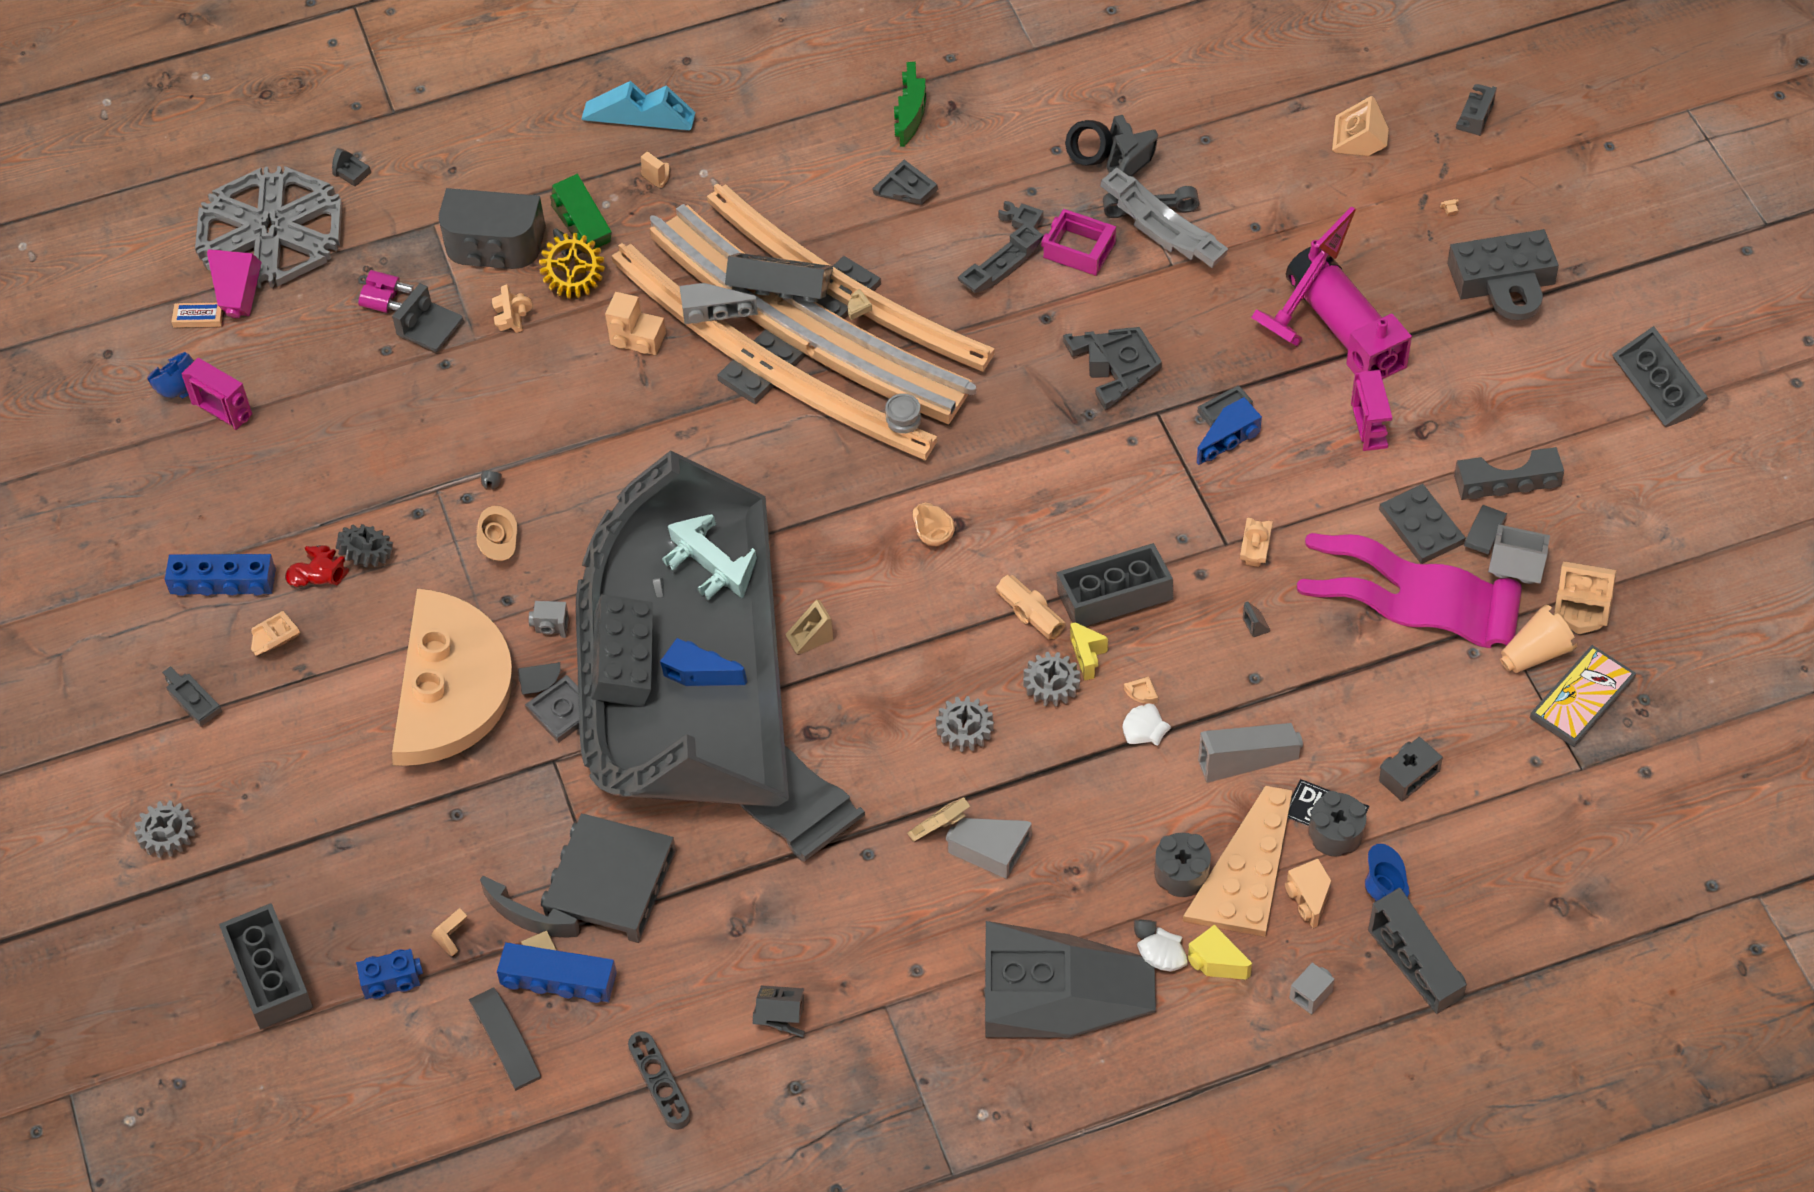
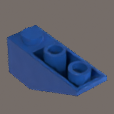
[1197,397,1262,465]
[660,638,747,686]

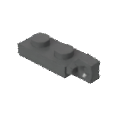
[162,666,222,727]

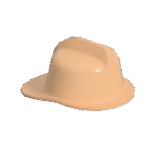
[476,506,517,561]

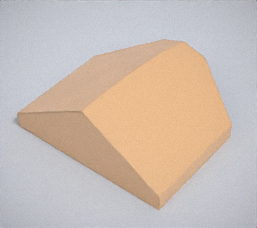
[251,611,300,656]

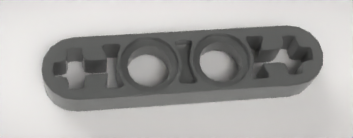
[628,1031,690,1130]

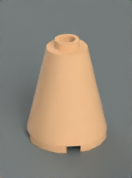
[1500,605,1577,673]

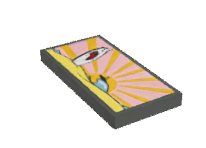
[1530,645,1636,747]

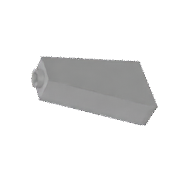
[1198,723,1303,783]

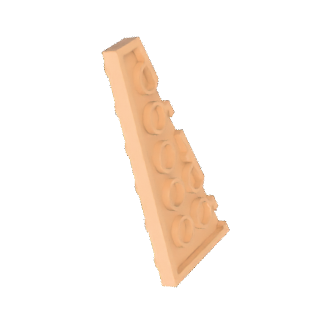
[1183,786,1292,937]

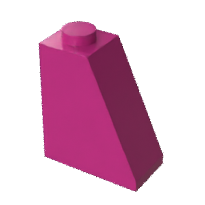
[207,249,262,318]

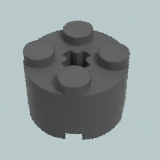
[1308,791,1367,857]
[1154,833,1211,897]

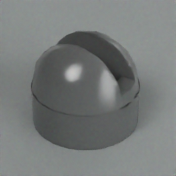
[481,471,502,490]
[1134,919,1157,939]

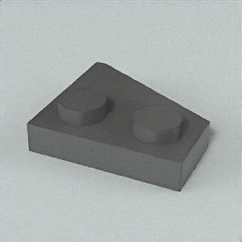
[872,159,939,205]

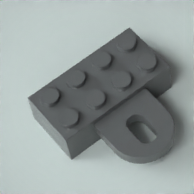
[1447,229,1559,320]

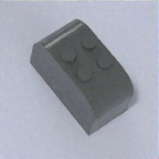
[438,188,546,269]

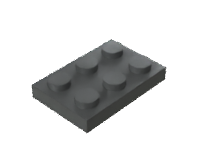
[1379,484,1466,564]

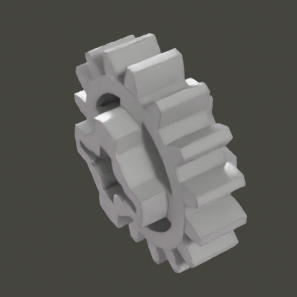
[1023,652,1080,706]
[936,696,994,752]
[134,800,196,858]

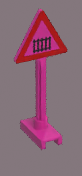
[1251,207,1356,347]

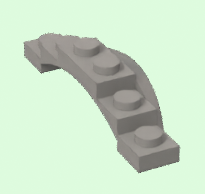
[1100,167,1228,268]

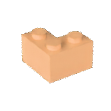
[605,292,666,355]

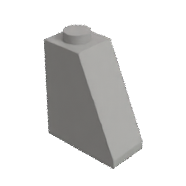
[946,818,1032,879]

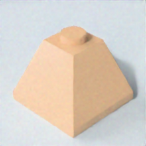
[1332,96,1389,156]

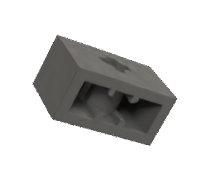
[1379,736,1443,802]

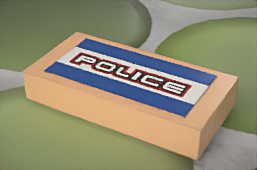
[171,303,224,328]

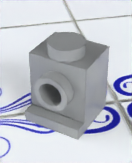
[529,601,569,638]

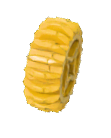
[539,233,605,298]

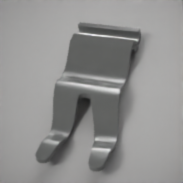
[644,719,865,862]

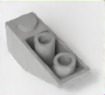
[679,283,758,324]

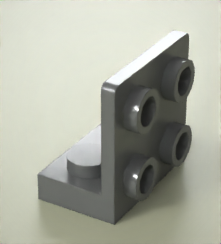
[392,283,463,352]

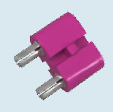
[358,270,414,313]

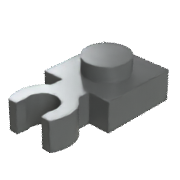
[998,201,1043,229]

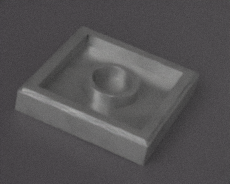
[525,675,580,743]

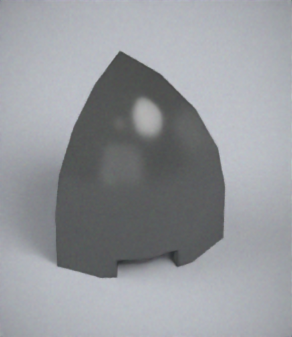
[518,662,560,694]

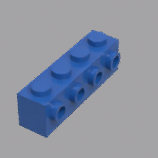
[165,554,276,596]
[497,942,617,1003]

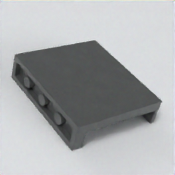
[541,813,676,943]

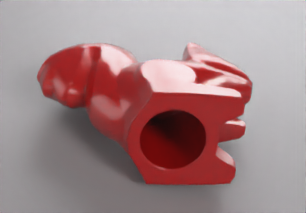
[285,545,349,587]

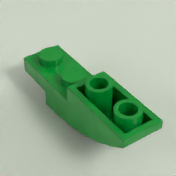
[894,61,926,147]

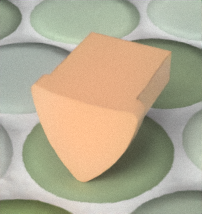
[641,152,670,188]
[431,908,467,956]

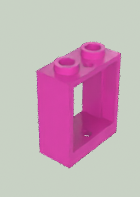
[1041,209,1116,276]

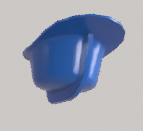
[1365,844,1409,902]

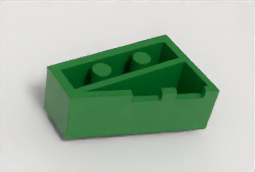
[550,173,612,254]

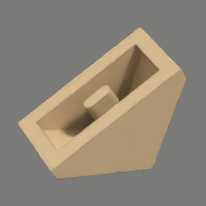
[785,599,833,654]

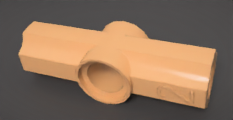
[996,575,1065,640]

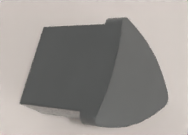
[332,148,371,186]

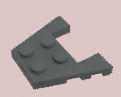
[1063,327,1162,410]

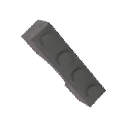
[1454,447,1564,500]

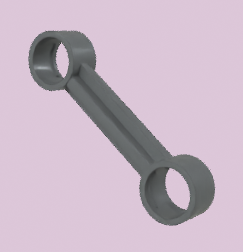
[1103,186,1199,218]

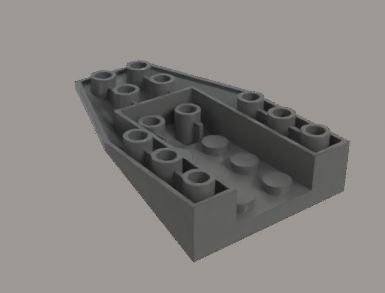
[985,921,1156,1038]

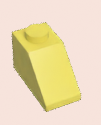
[1188,925,1252,980]

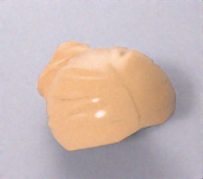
[913,503,955,546]

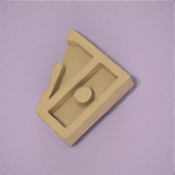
[907,797,970,842]

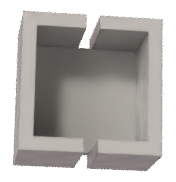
[1488,524,1550,584]

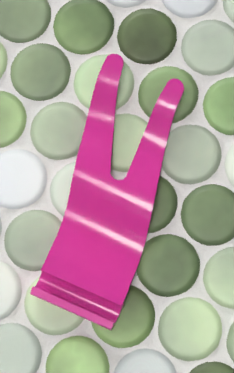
[1297,533,1522,648]

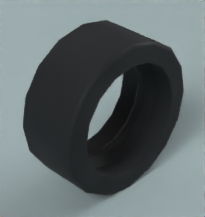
[1065,120,1113,166]

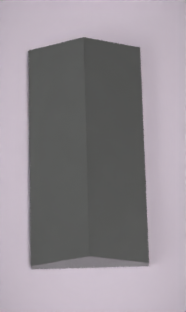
[1612,326,1709,428]

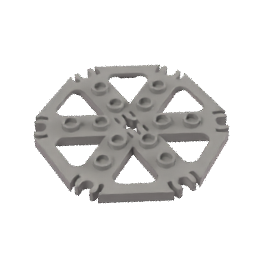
[195,166,342,288]

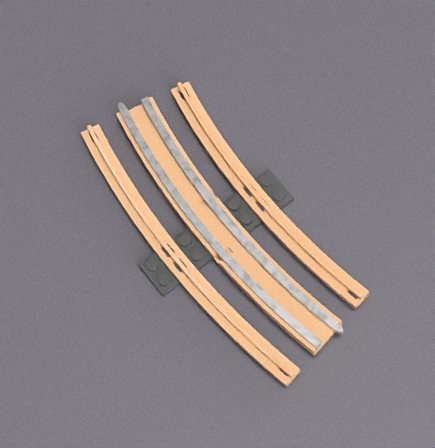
[612,184,995,460]

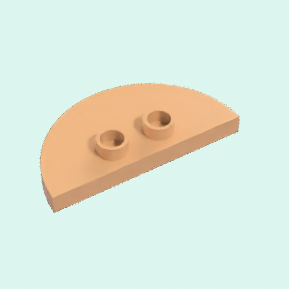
[392,589,512,766]

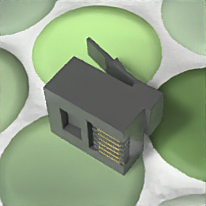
[753,985,805,1037]

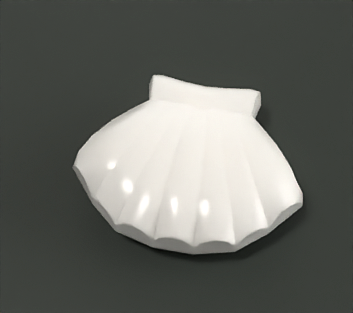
[1122,703,1171,746]
[1137,927,1188,972]

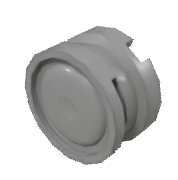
[885,394,921,434]

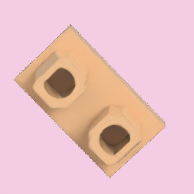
[492,284,532,333]
[1240,518,1273,567]

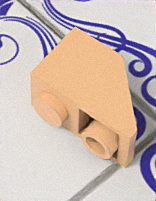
[1285,859,1331,929]

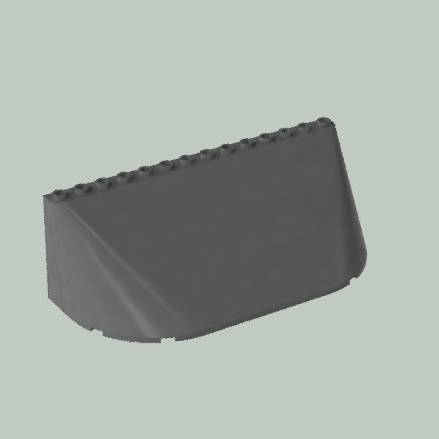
[576,450,789,807]

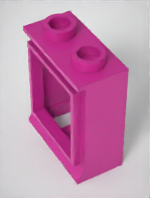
[181,358,252,430]
[1351,370,1393,451]

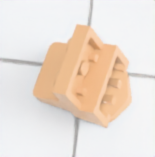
[1554,561,1616,635]

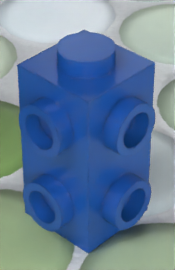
[356,949,423,999]

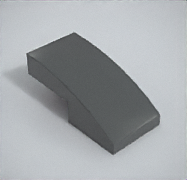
[1464,505,1507,554]

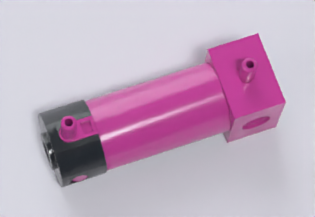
[1286,240,1412,380]

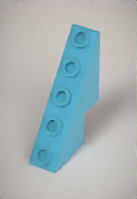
[581,81,696,131]

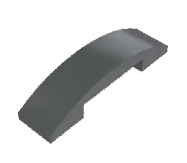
[958,222,1044,293]
[480,876,580,938]
[469,987,541,1091]

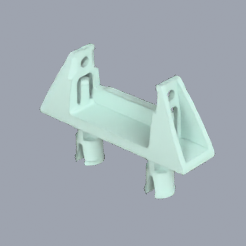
[662,514,757,600]

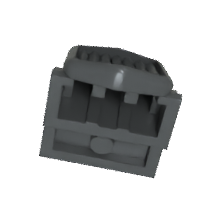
[1106,115,1158,177]

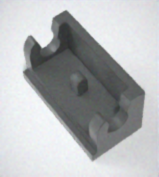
[1456,84,1497,136]

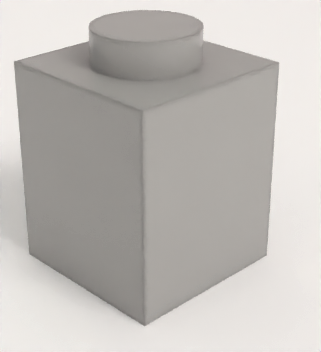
[1289,963,1335,1015]

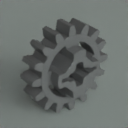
[336,524,393,567]

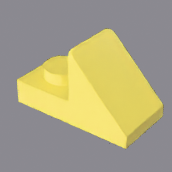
[1070,622,1108,681]

